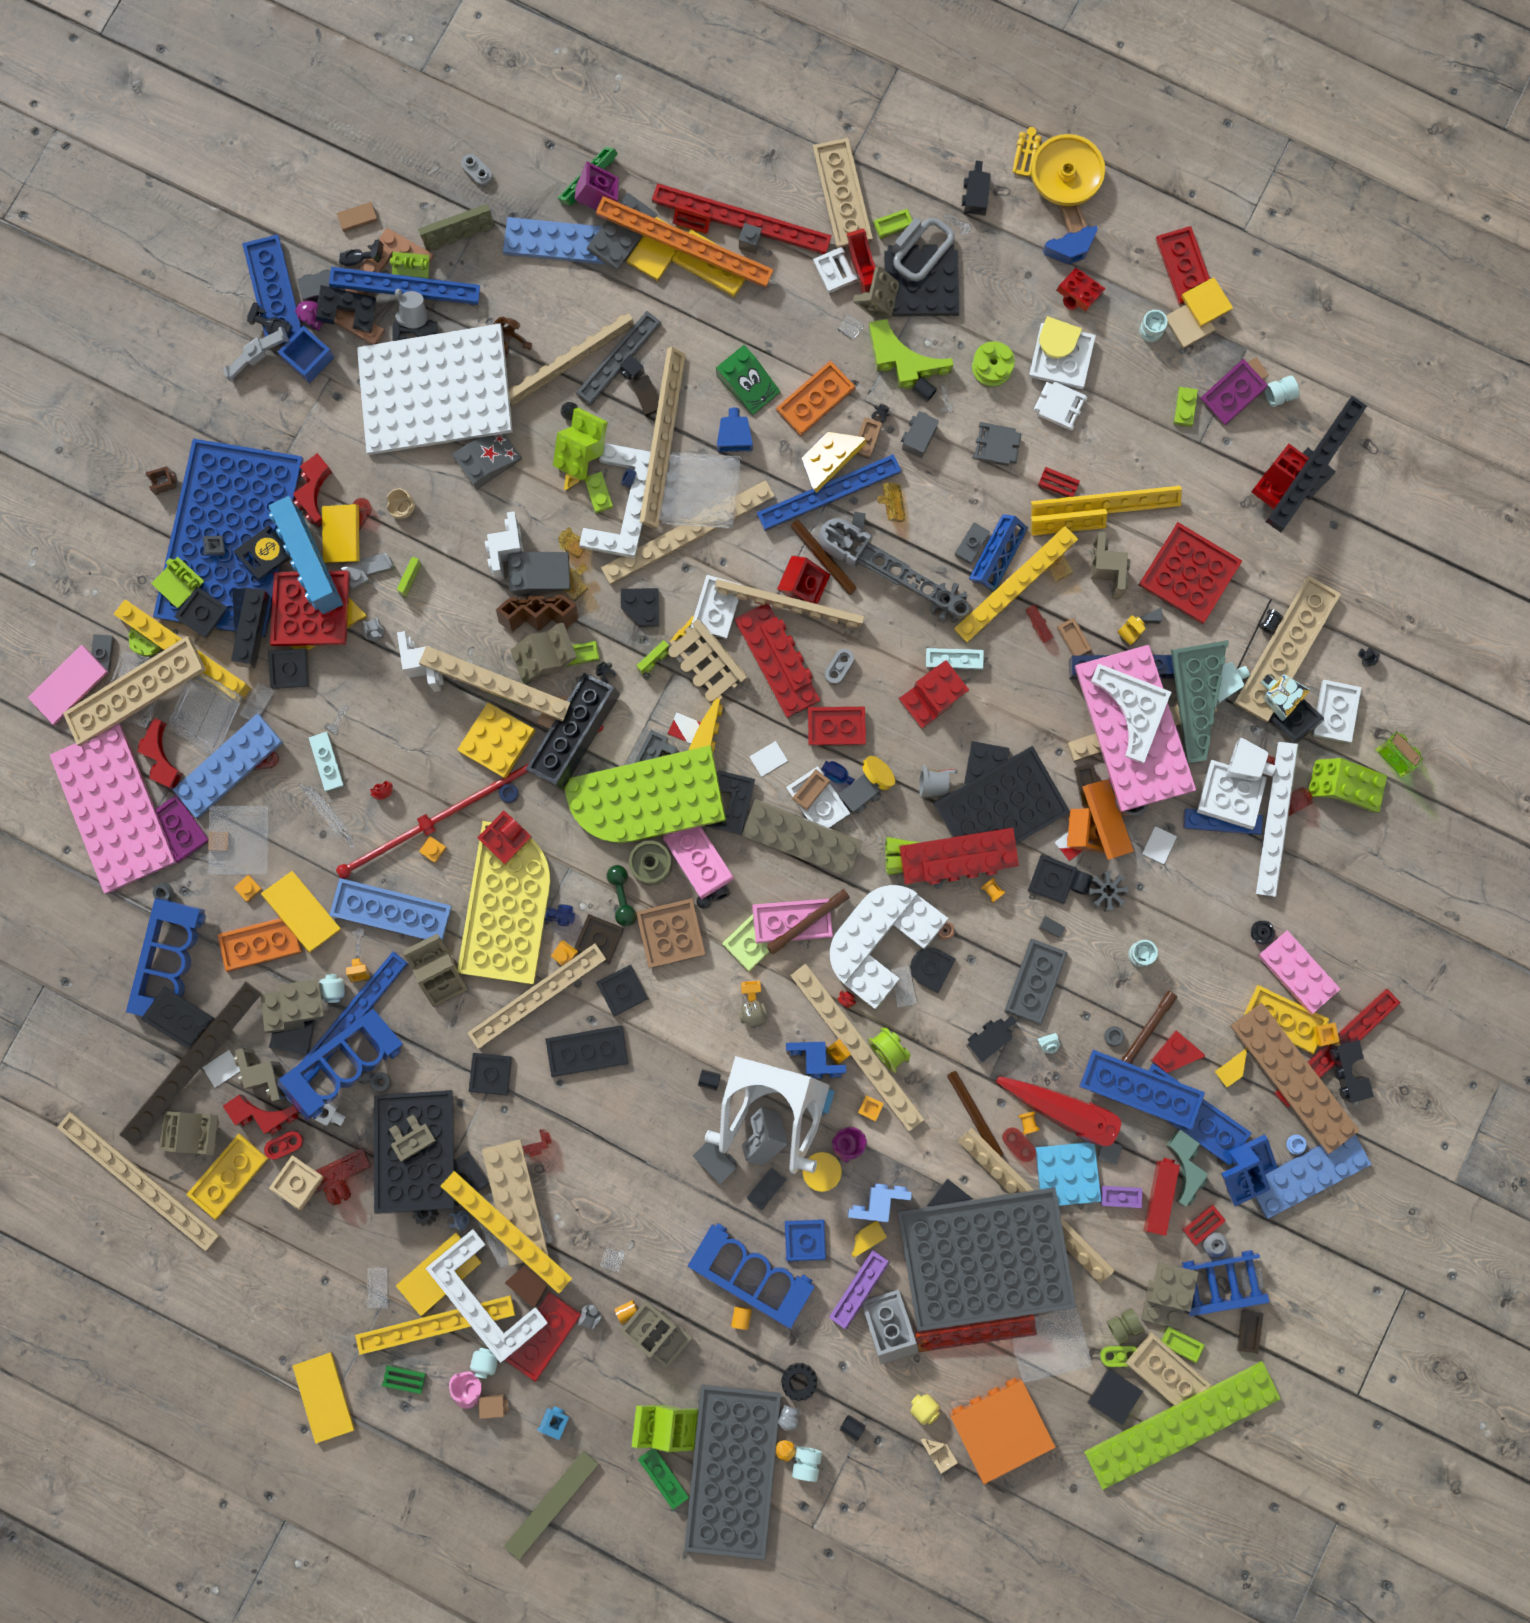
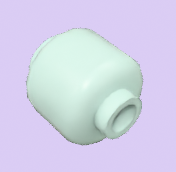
[319,974,345,1003]
[470,1348,498,1379]

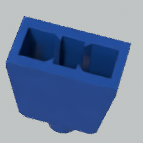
[717,407,753,452]

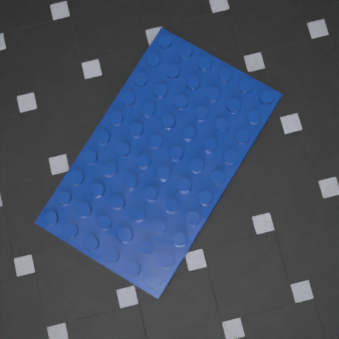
[153,438,304,637]

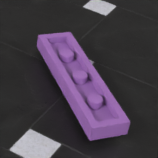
[829,1250,890,1330]

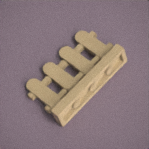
[668,618,748,701]

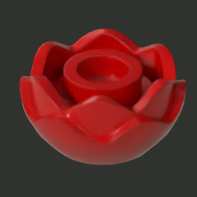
[370,781,393,800]

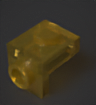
[558,527,585,559]

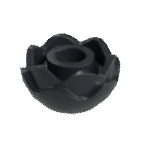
[1250,920,1275,944]

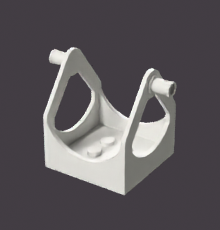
[705,1056,830,1174]

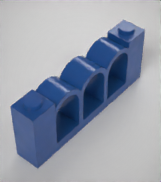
[126,898,206,1016]
[277,1009,403,1121]
[687,1223,815,1329]

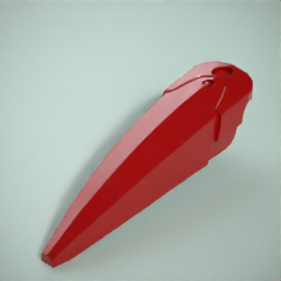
[996,1076,1121,1146]

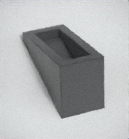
[850,511,866,539]
[1139,607,1162,624]
[1038,916,1065,938]

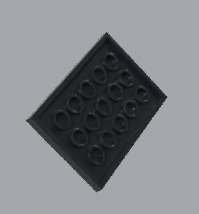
[933,746,1070,844]
[374,1090,455,1214]

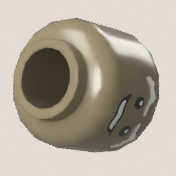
[738,1000,768,1028]

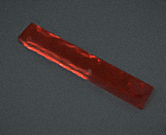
[915,1314,1037,1352]

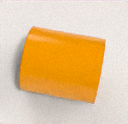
[615,1300,638,1325]
[731,1306,752,1330]

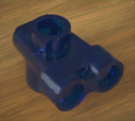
[544,904,575,927]

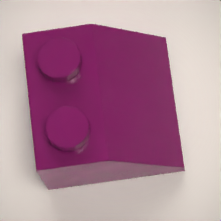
[575,161,619,211]

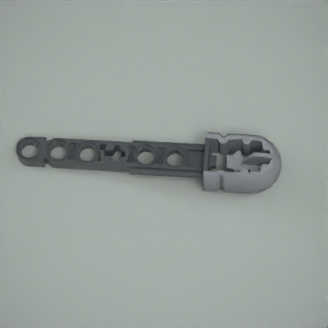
[818,519,970,618]

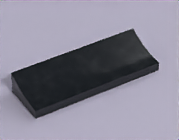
[526,673,620,791]

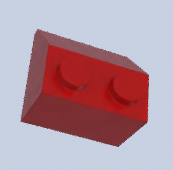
[777,556,830,604]

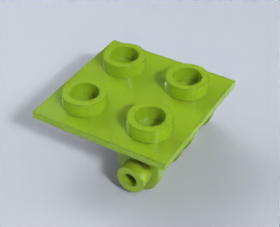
[390,252,429,279]
[151,556,205,608]

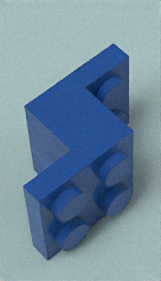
[786,1042,846,1079]
[1221,1135,1278,1207]

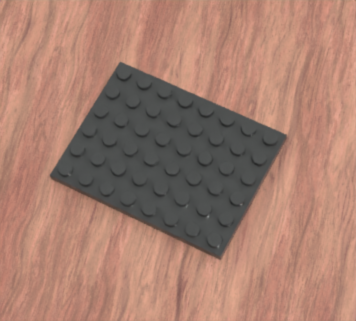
[898,1187,1076,1331]

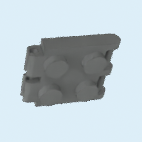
[972,422,1022,466]

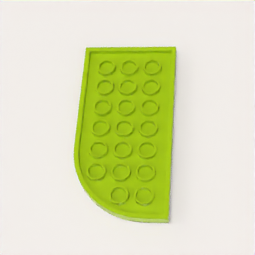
[565,745,726,843]

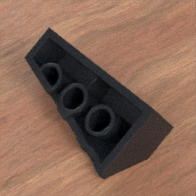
[231,588,270,669]

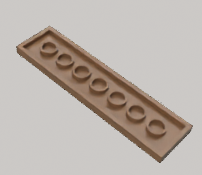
[1230,1003,1360,1154]

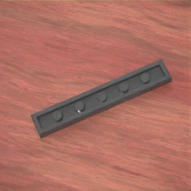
[576,311,661,406]

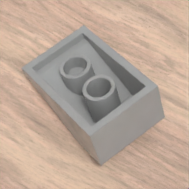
[862,1290,919,1365]

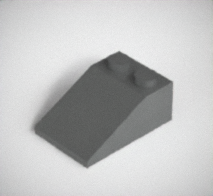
[508,552,571,596]

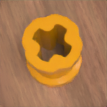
[981,878,1006,903]
[1018,1111,1040,1134]

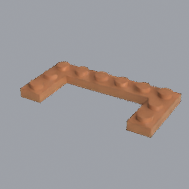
[334,228,434,345]

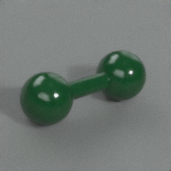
[606,865,636,926]

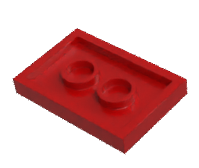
[808,706,866,746]

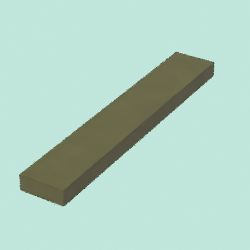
[504,1450,599,1560]

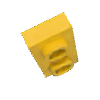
[1117,615,1146,646]

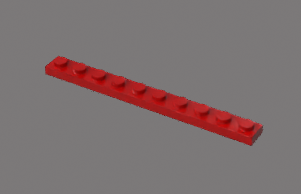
[652,183,832,254]

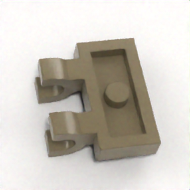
[389,1115,436,1162]

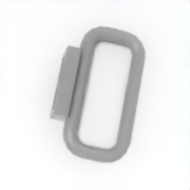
[891,217,955,281]

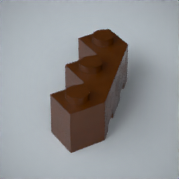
[496,595,579,633]

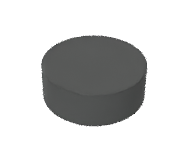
[1104,1026,1124,1046]

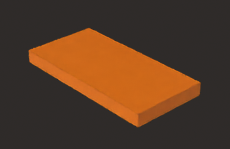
[776,360,856,436]
[1083,779,1134,860]
[217,918,302,972]

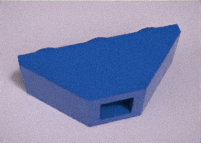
[1043,225,1098,265]

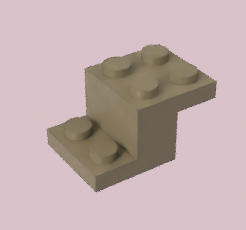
[1090,532,1130,599]
[510,623,577,684]
[403,933,468,1007]
[260,979,324,1034]
[234,1048,287,1102]
[159,1111,219,1155]
[1141,1262,1198,1329]
[619,1300,693,1369]

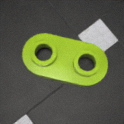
[1100,1345,1137,1367]

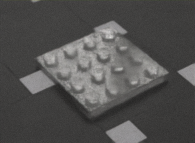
[658,452,741,528]

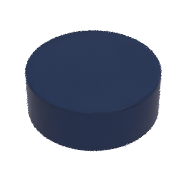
[622,468,636,488]
[499,784,519,804]

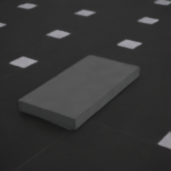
[1004,938,1067,1025]

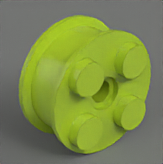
[972,341,1015,387]
[867,1027,911,1073]

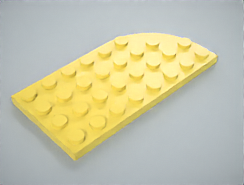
[458,821,551,985]

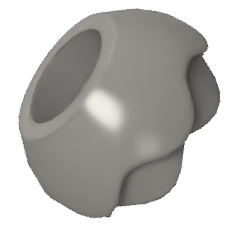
[1203,1233,1229,1258]

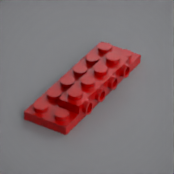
[734,603,820,718]
[899,828,1019,885]

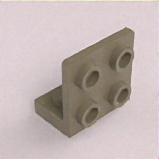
[853,266,899,318]

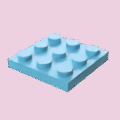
[1035,1142,1101,1206]

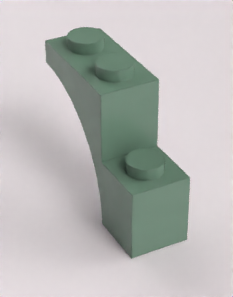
[1166,1130,1208,1207]

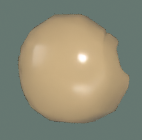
[386,488,415,519]

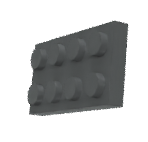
[586,193,658,271]

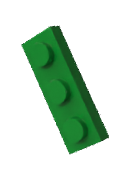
[638,1448,689,1510]

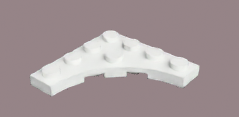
[1091,664,1171,764]

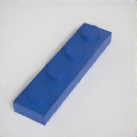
[1183,809,1263,835]

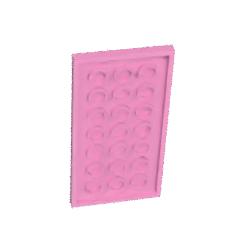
[1075,645,1196,812]
[50,724,177,894]

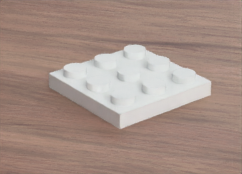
[1029,323,1096,389]
[1197,760,1267,830]

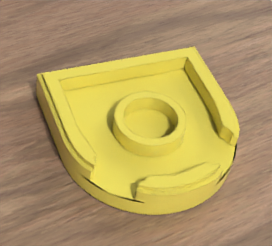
[1039,316,1082,359]

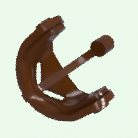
[493,317,532,358]

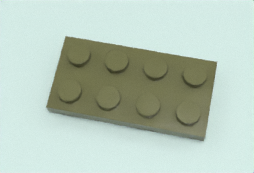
[418,204,495,250]

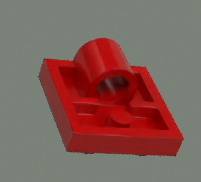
[1056,268,1106,312]
[477,810,532,865]

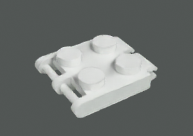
[1034,381,1088,431]

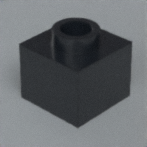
[620,354,645,381]

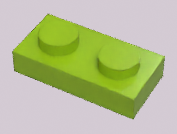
[1173,387,1198,427]
[585,472,613,513]
[636,640,670,675]

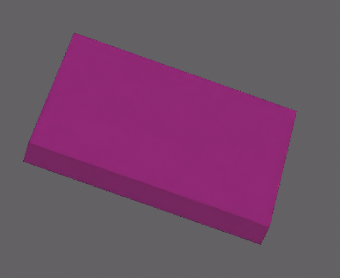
[1201,359,1269,426]
[155,795,209,863]

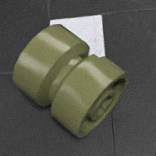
[1106,1308,1144,1345]

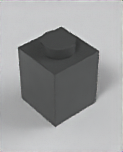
[738,223,762,254]

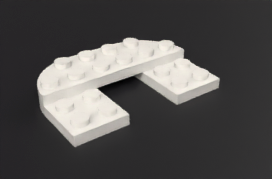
[830,885,948,1010]

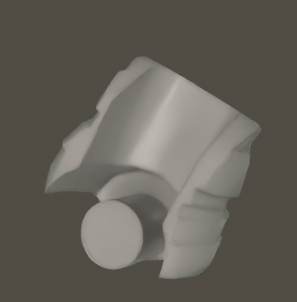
[362,617,384,641]
[578,1305,602,1331]
[778,1405,800,1431]

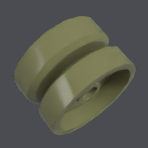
[629,841,672,886]

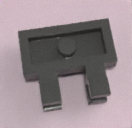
[634,730,679,763]

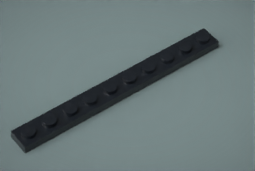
[1265,396,1367,533]

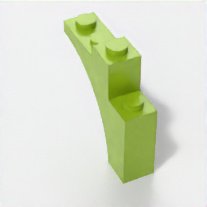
[868,319,953,389]

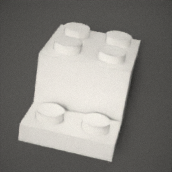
[485,512,524,581]
[397,631,444,692]

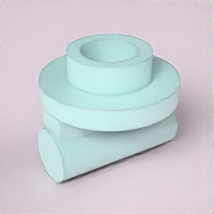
[1037,1033,1060,1054]

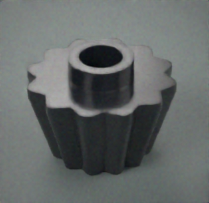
[412,1210,439,1226]

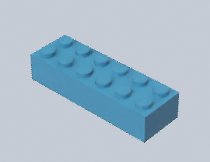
[268,496,344,614]

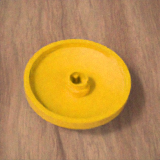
[1031,134,1105,206]

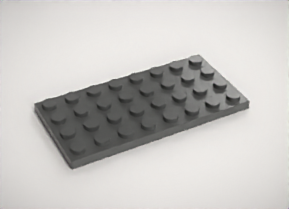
[684,1384,781,1560]

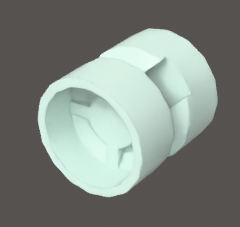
[1139,310,1168,342]
[1265,375,1299,407]
[1128,940,1158,967]
[792,1447,822,1482]

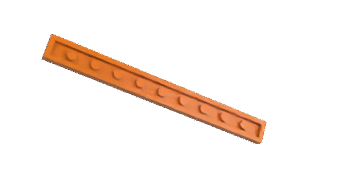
[596,196,773,288]

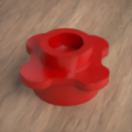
[838,991,857,1008]

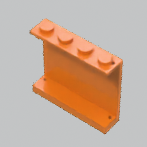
[949,1377,1056,1484]

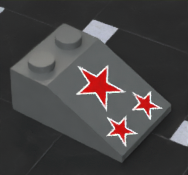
[452,434,522,490]

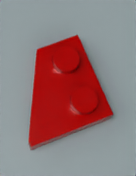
[1151,1030,1205,1073]

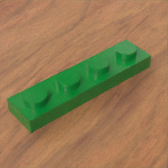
[557,146,618,206]

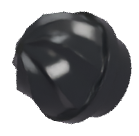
[561,402,578,420]

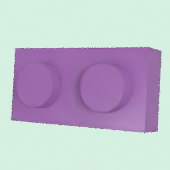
[1101,1186,1142,1208]

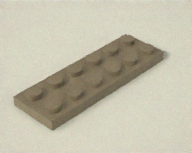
[742,799,863,878]

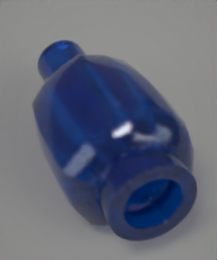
[821,761,855,785]

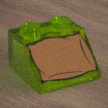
[1375,731,1424,777]

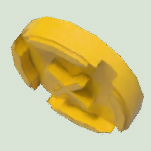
[862,756,895,790]
[803,1152,842,1192]

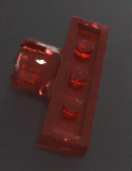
[313,1148,371,1205]

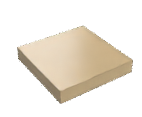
[1166,305,1216,349]
[269,1155,325,1211]

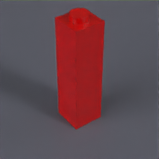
[1143,1158,1180,1236]

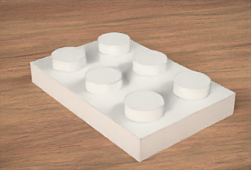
[691,575,741,640]
[1312,680,1361,744]
[786,766,850,828]

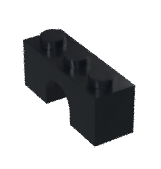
[1330,1038,1374,1103]

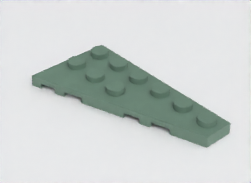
[1171,640,1229,763]

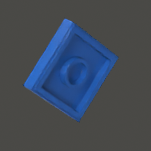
[785,1219,826,1261]

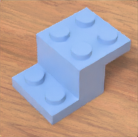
[847,1183,912,1222]

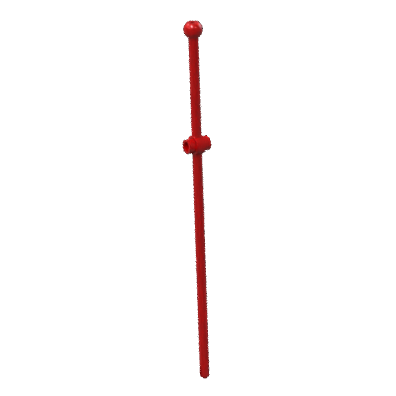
[336,725,604,879]

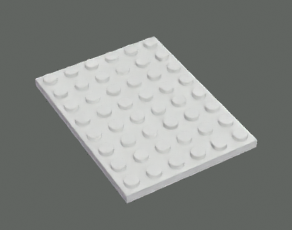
[357,324,513,455]

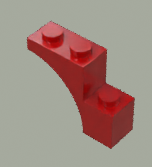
[846,228,876,294]
[293,453,333,527]
[137,717,183,790]
[223,1095,300,1135]

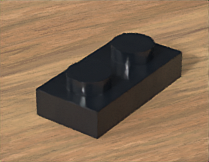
[746,1167,786,1211]

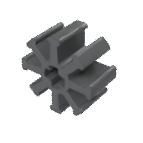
[930,583,968,623]
[1087,871,1129,912]

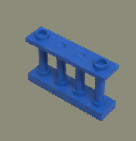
[1179,1250,1270,1316]

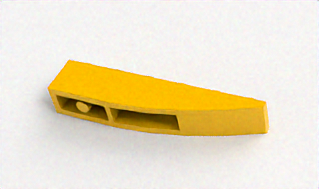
[689,698,723,753]

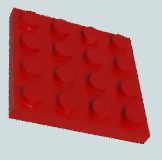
[1138,522,1243,624]
[270,570,350,646]

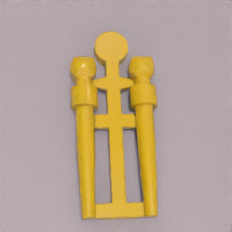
[1012,127,1042,177]

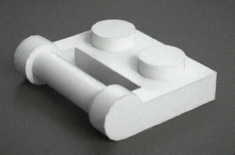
[813,247,858,294]

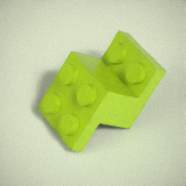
[553,408,608,481]
[631,1404,699,1452]

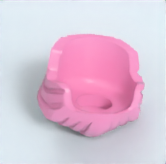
[449,1372,482,1409]

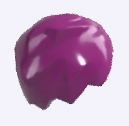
[295,301,324,331]
[832,1127,867,1163]

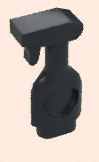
[339,239,384,266]
[247,302,293,337]
[392,320,438,341]

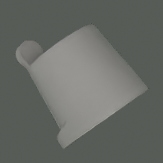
[395,289,428,328]
[919,764,958,798]

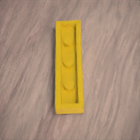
[1030,509,1107,536]

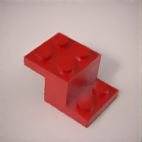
[1251,443,1308,509]
[899,660,969,729]

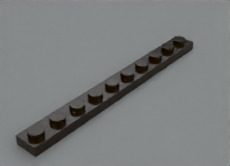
[119,981,261,1146]

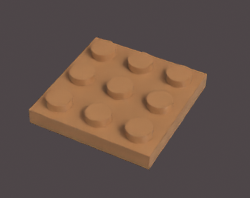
[636,898,706,969]

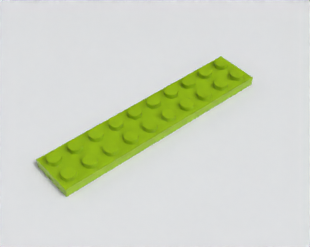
[1084,1361,1281,1490]

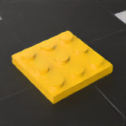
[457,702,536,779]

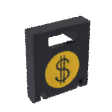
[234,525,291,582]

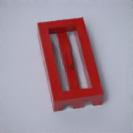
[672,204,712,234]
[1038,467,1080,497]
[1182,1205,1226,1246]

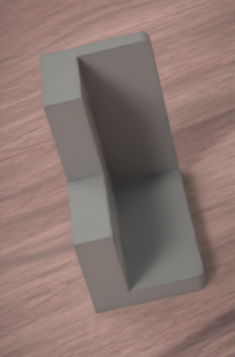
[742,1107,788,1166]

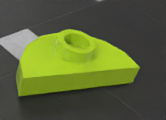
[128,628,162,657]

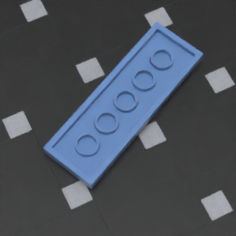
[503,217,607,265]
[173,713,284,819]
[329,878,452,941]
[1255,1135,1372,1219]

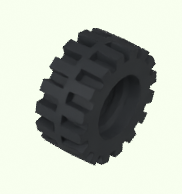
[781,1363,817,1401]

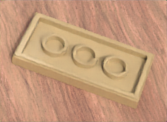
[1126,1332,1212,1406]

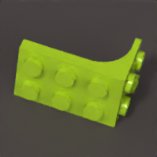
[1308,758,1387,813]

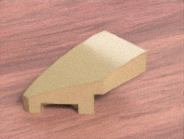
[921,1439,958,1474]

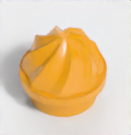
[776,1440,796,1462]

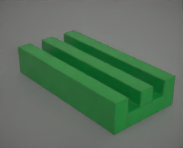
[382,1365,426,1394]

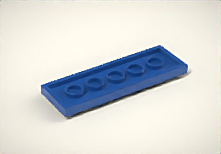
[242,234,302,345]
[1079,1050,1205,1130]
[1148,1064,1251,1165]

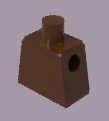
[505,1264,549,1308]

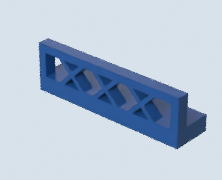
[969,514,1029,592]

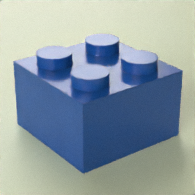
[278,326,335,384]

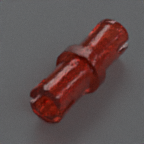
[1025,604,1054,643]

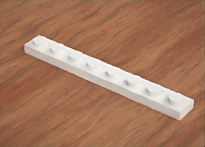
[1256,742,1299,897]

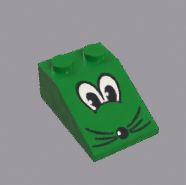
[716,345,781,416]

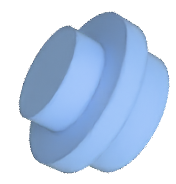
[1286,1135,1307,1155]

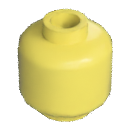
[911,1394,941,1425]

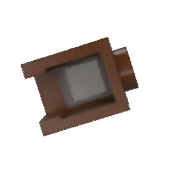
[145,466,178,495]

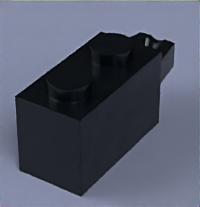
[961,161,991,216]
[966,1016,1017,1063]

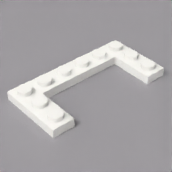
[579,443,650,558]
[426,1230,548,1363]

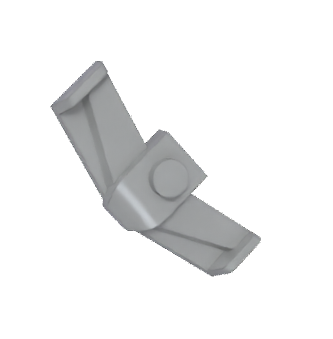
[223,327,289,382]
[339,553,395,590]

